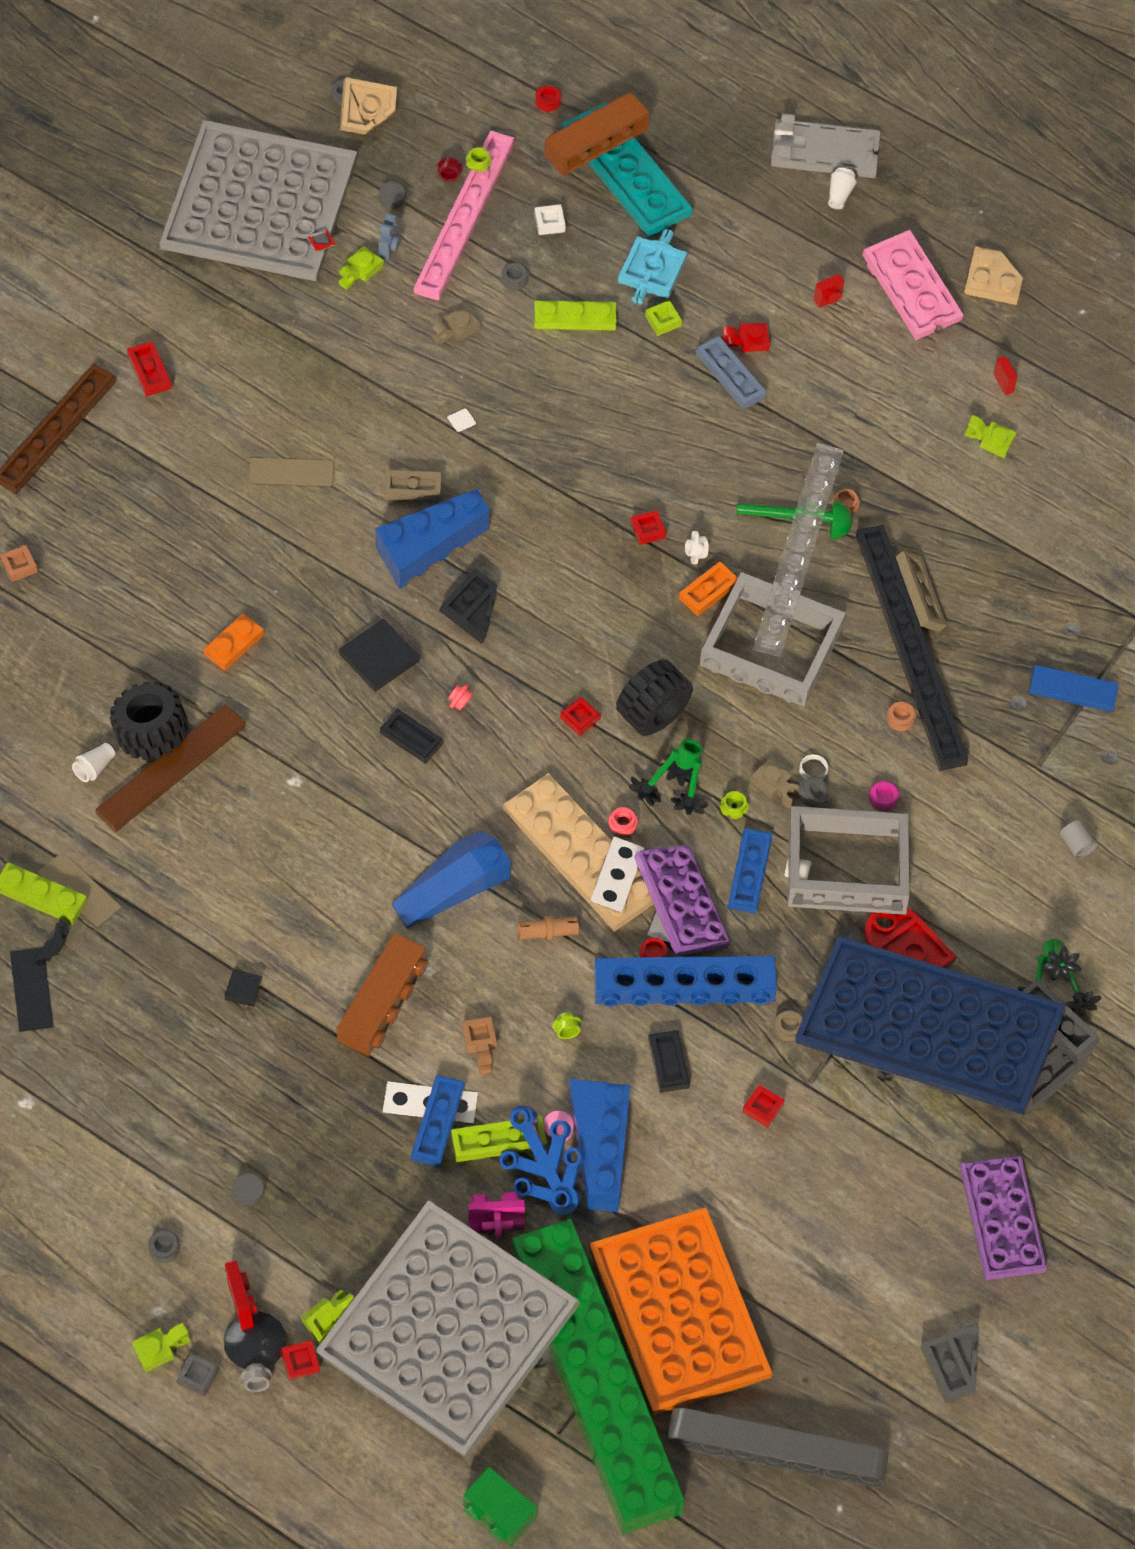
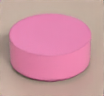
[543,1111,574,1142]

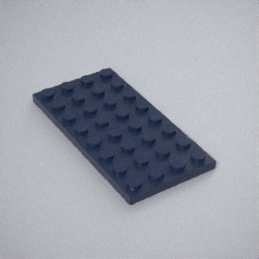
[795,936,1066,1115]

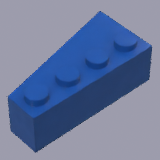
[375,489,490,590]
[568,1079,630,1212]

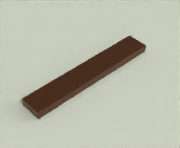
[0,364,116,495]
[96,704,246,832]

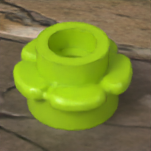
[466,147,492,172]
[720,791,749,819]
[552,1012,582,1039]

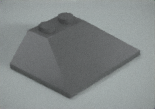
[1001,978,1100,1116]

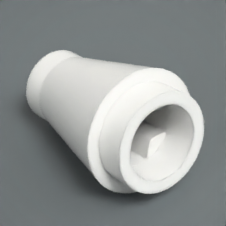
[828,168,856,209]
[72,743,116,782]

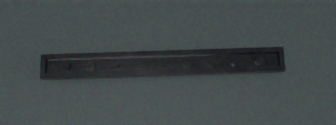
[856,525,968,771]

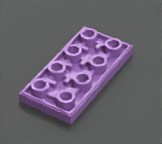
[634,845,731,956]
[960,1155,1047,1280]

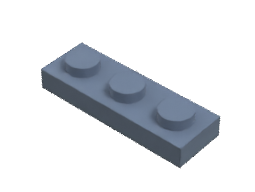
[696,336,766,410]

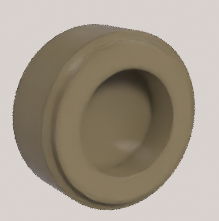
[774,1010,803,1042]

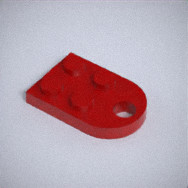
[864,908,957,968]

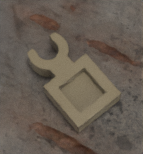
[750,758,800,808]

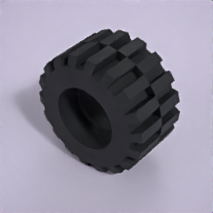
[616,659,693,736]
[110,682,189,760]

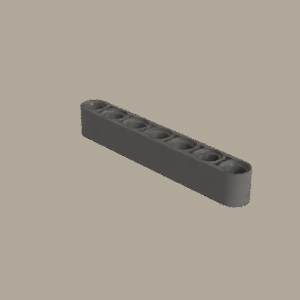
[666,1408,889,1487]

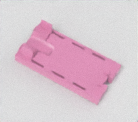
[862,230,964,340]

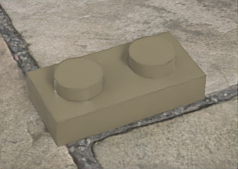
[384,470,441,501]

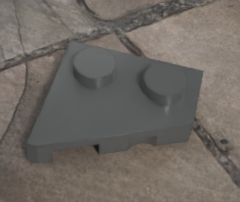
[920,1323,979,1403]

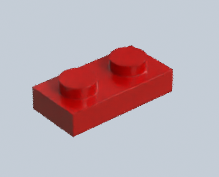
[127,341,172,397]
[224,1260,257,1331]

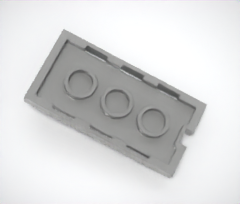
[771,113,880,178]

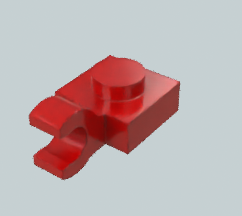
[721,322,770,352]

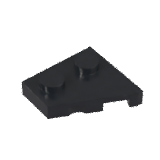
[439,568,497,644]

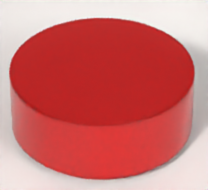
[535,86,561,112]

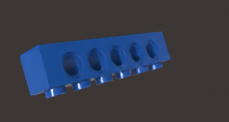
[594,956,777,1007]

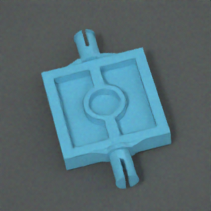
[618,229,687,305]

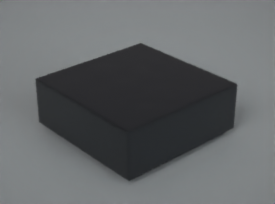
[225,969,262,1007]

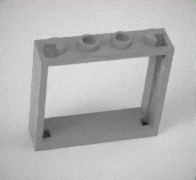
[700,572,846,707]
[788,806,909,915]

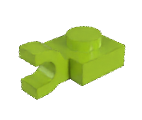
[339,246,384,290]
[964,415,1017,458]
[300,1290,355,1344]
[131,1323,191,1373]

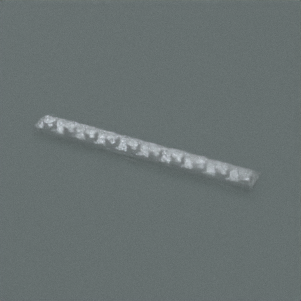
[753,443,844,658]

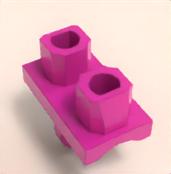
[468,1192,525,1240]

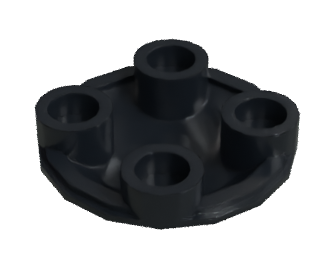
[224,1311,286,1369]

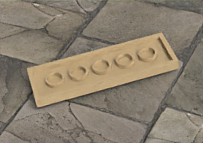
[503,773,654,932]

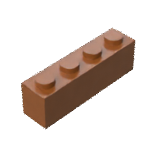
[544,92,650,176]
[337,933,428,1056]

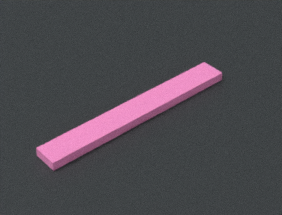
[414,130,515,301]

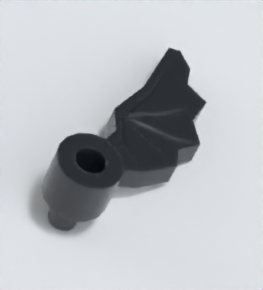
[34,921,69,962]

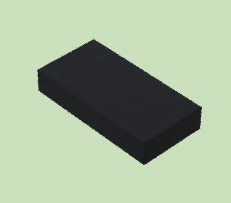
[380,709,443,764]
[648,1030,690,1093]

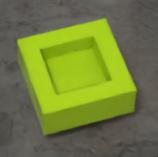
[645,301,682,336]

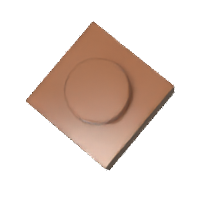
[0,545,38,582]

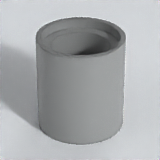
[1060,820,1098,859]

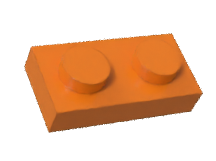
[679,562,738,616]
[204,613,264,671]

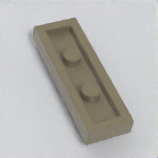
[896,551,947,632]

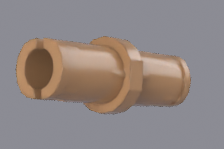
[517,916,579,940]

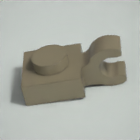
[432,306,481,345]

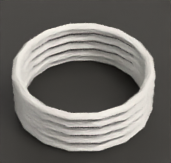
[800,754,828,780]

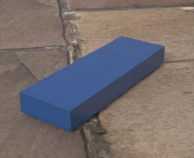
[1029,665,1119,712]
[728,828,773,914]
[411,1074,466,1168]

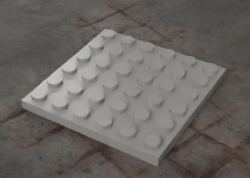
[160,120,357,282]
[315,1200,580,1459]

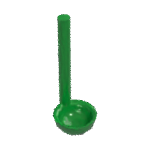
[736,499,853,541]

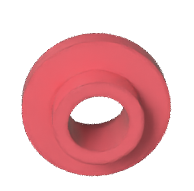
[448,683,474,711]
[608,807,638,836]

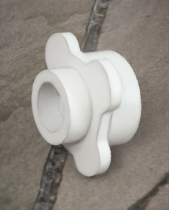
[685,531,709,564]

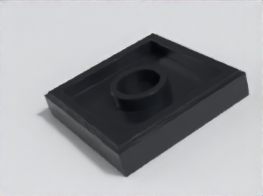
[339,619,420,692]

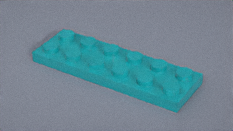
[561,102,693,237]

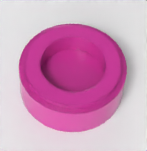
[869,781,899,811]

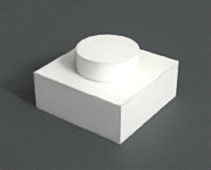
[534,204,566,235]

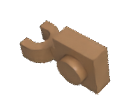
[461,1017,497,1074]

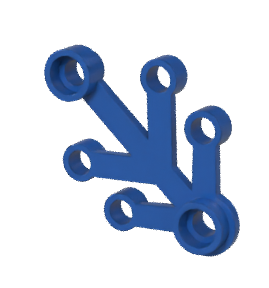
[499,1106,585,1215]

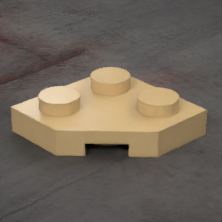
[340,78,397,135]
[964,246,1023,305]

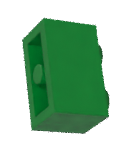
[463,1467,538,1546]

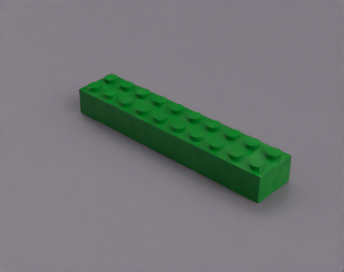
[511,1219,685,1535]

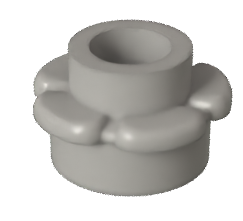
[240,1363,272,1392]

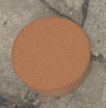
[886,701,916,731]

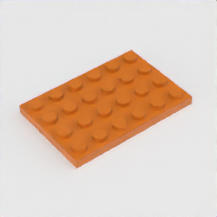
[589,1207,772,1416]

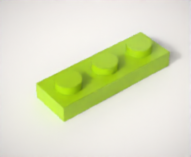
[534,301,616,331]
[0,862,88,925]
[451,1116,547,1162]

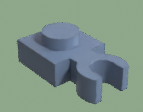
[379,213,401,261]

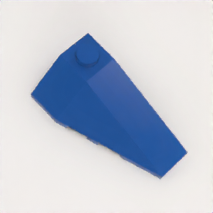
[392,831,511,929]

